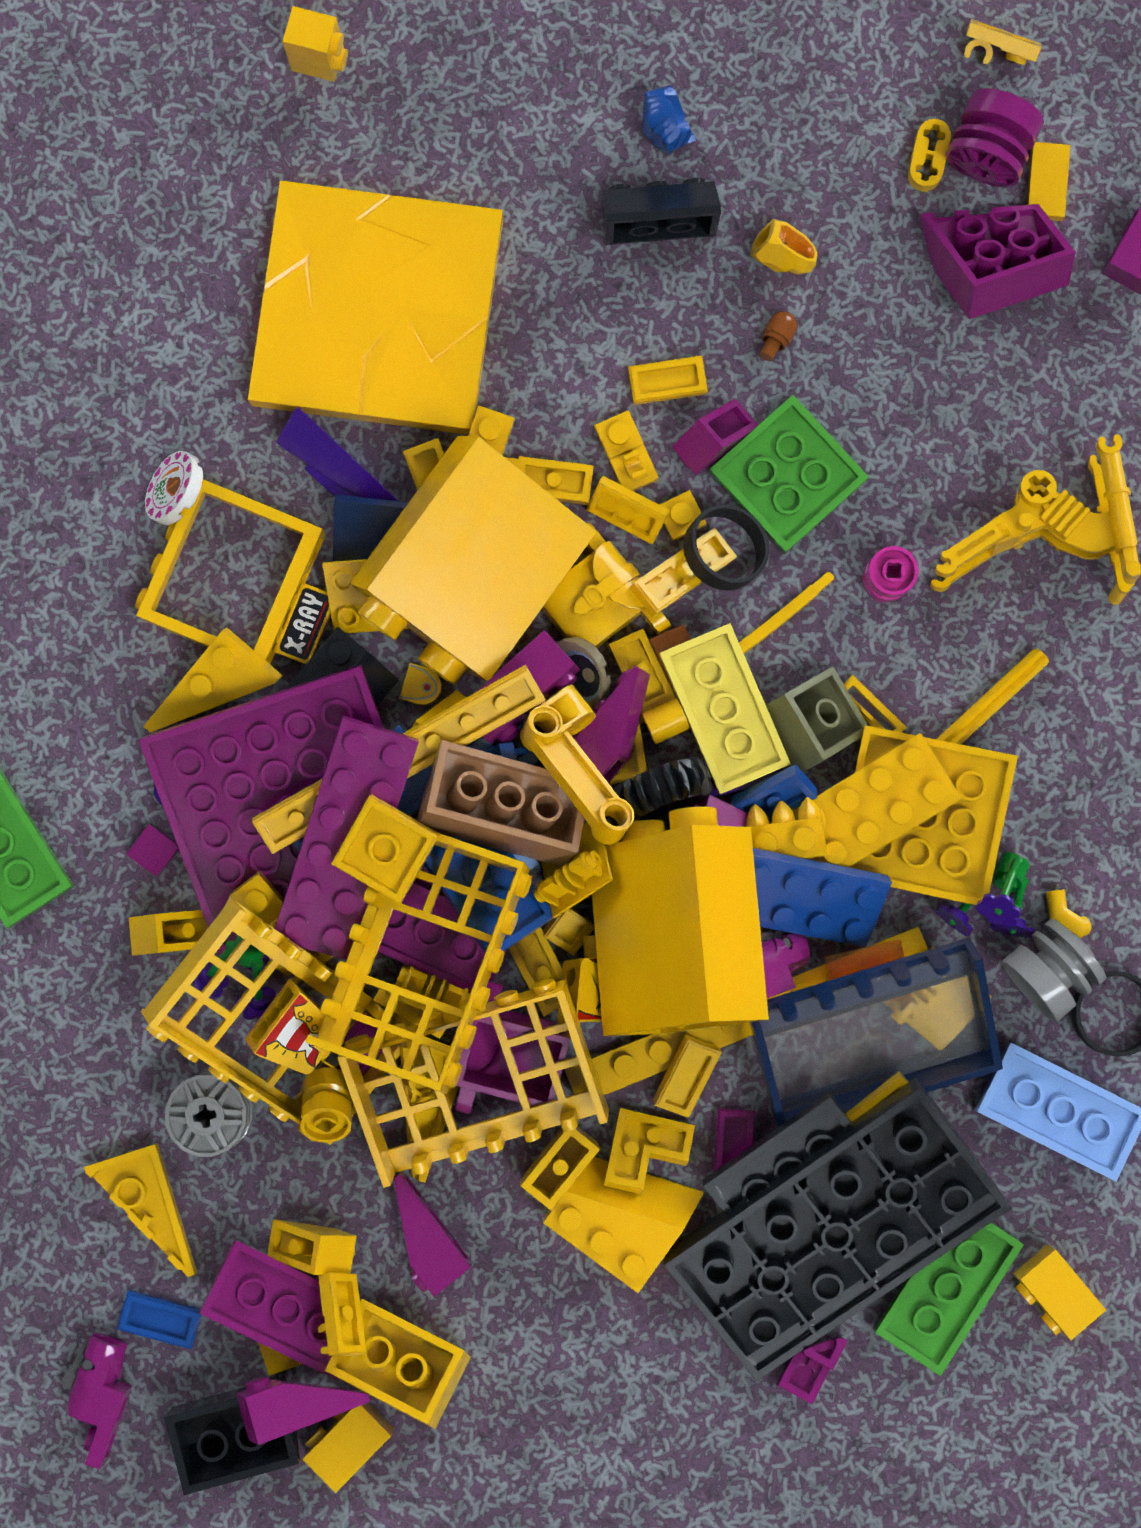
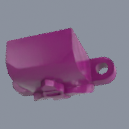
[455,981,571,1114]

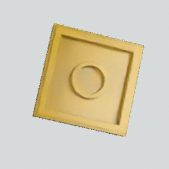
[331,794,440,904]

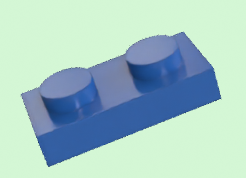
[731,764,817,821]

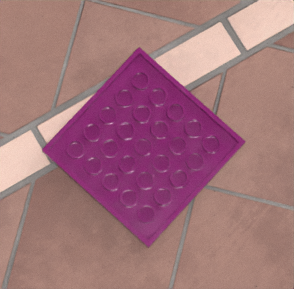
[138,664,432,955]

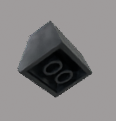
[602,178,721,245]
[285,627,400,707]
[164,1376,300,1495]

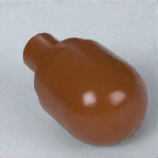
[759,311,798,361]

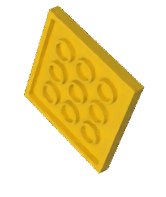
[850,725,1018,905]

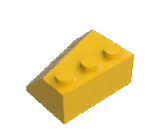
[543,1156,704,1293]

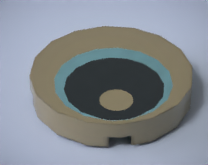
[554,637,611,709]

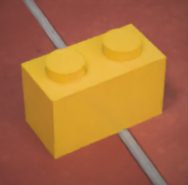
[282,6,348,82]
[520,1127,600,1210]
[1013,1244,1106,1340]
[302,1402,394,1493]

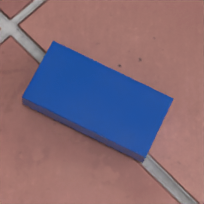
[117,1290,202,1350]

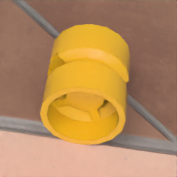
[300,1067,352,1143]

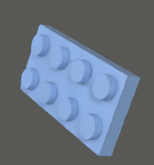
[974,1042,1141,1182]

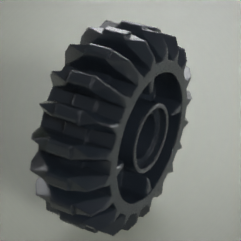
[613,757,713,821]

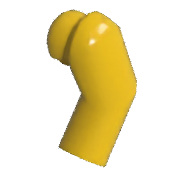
[1046,889,1091,939]

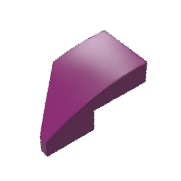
[776,1337,848,1405]

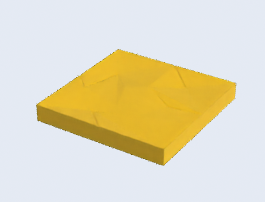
[248,180,503,435]

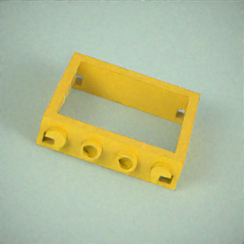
[135,479,326,665]

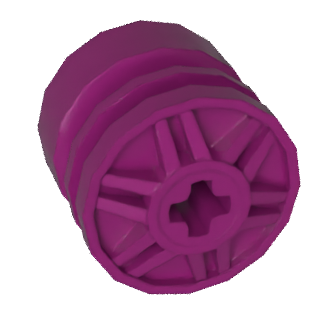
[945,88,1044,187]

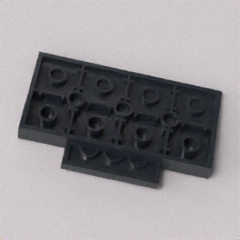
[663,1078,1012,1381]

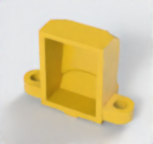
[541,522,671,648]

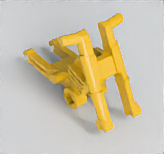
[930,434,1141,605]

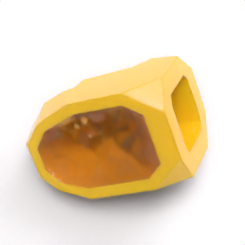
[750,219,818,275]

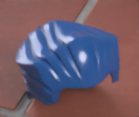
[642,85,696,155]

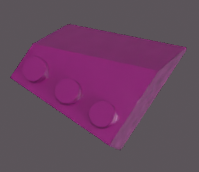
[920,204,1076,319]

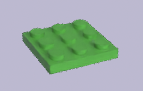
[709,395,869,555]

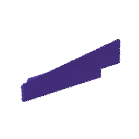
[276,407,398,501]

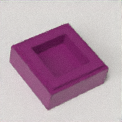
[126,824,179,877]

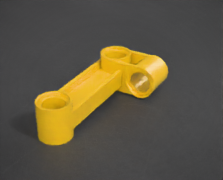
[520,684,634,845]

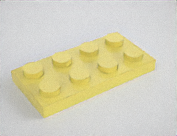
[659,623,791,795]

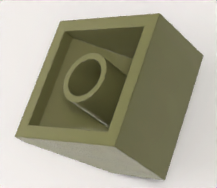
[766,666,868,772]

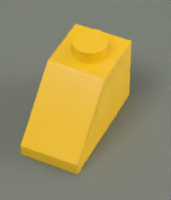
[129,910,208,956]
[267,1219,357,1275]

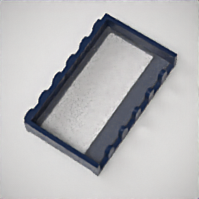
[749,937,1003,1127]

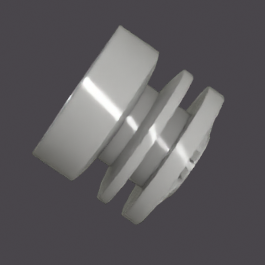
[1001,918,1107,1023]
[165,1071,256,1157]

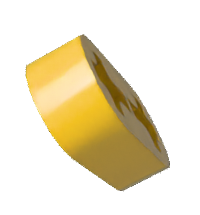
[908,119,951,192]

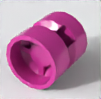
[862,546,919,603]

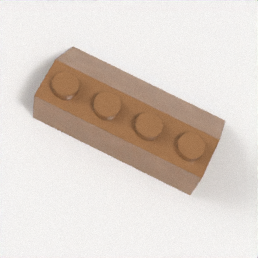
[417,740,584,867]

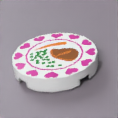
[145,451,203,525]

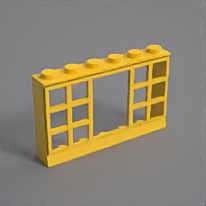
[305,833,532,1095]
[141,897,401,1145]
[338,978,609,1188]

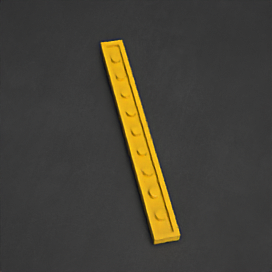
[564,926,928,1095]

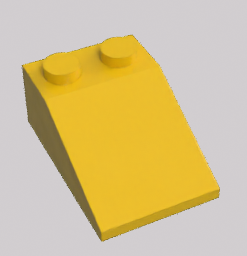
[325,1299,471,1429]

